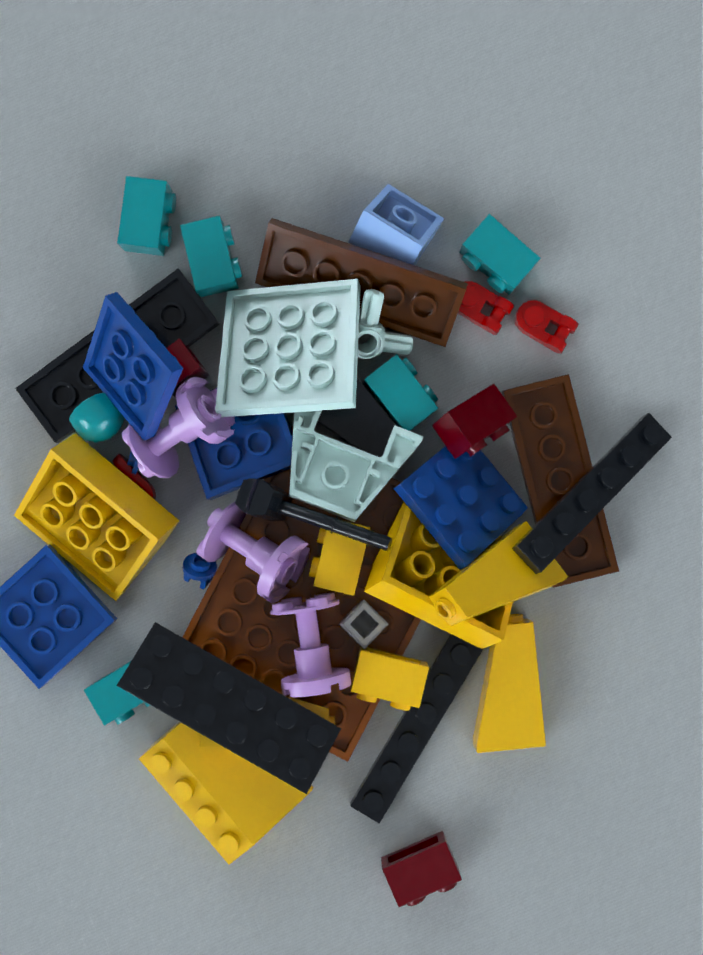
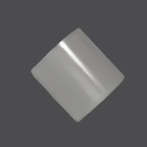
[339,600,388,649]

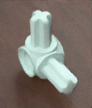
[358,289,413,359]

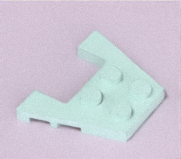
[289,410,424,522]

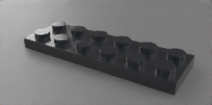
[15,268,220,443]
[116,622,341,794]

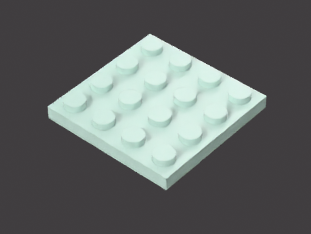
[215,279,361,417]

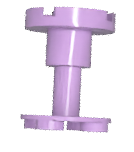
[122,377,235,478]
[196,501,310,603]
[270,592,351,697]

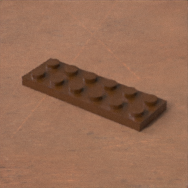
[255,218,468,347]
[502,374,619,588]

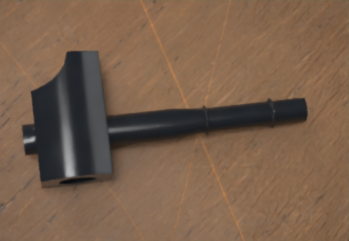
[235,479,392,551]

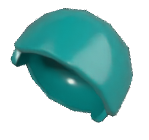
[69,393,125,443]

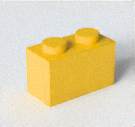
[309,519,370,596]
[351,646,429,711]

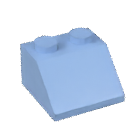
[348,184,444,265]

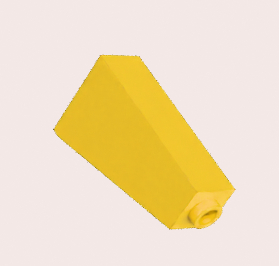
[428,521,568,626]
[473,614,546,753]

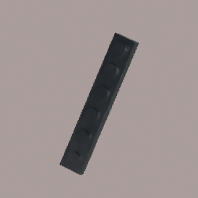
[512,413,672,574]
[350,634,483,824]

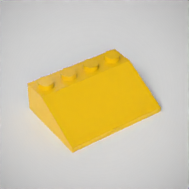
[14,433,180,601]
[364,502,513,649]
[139,722,314,865]

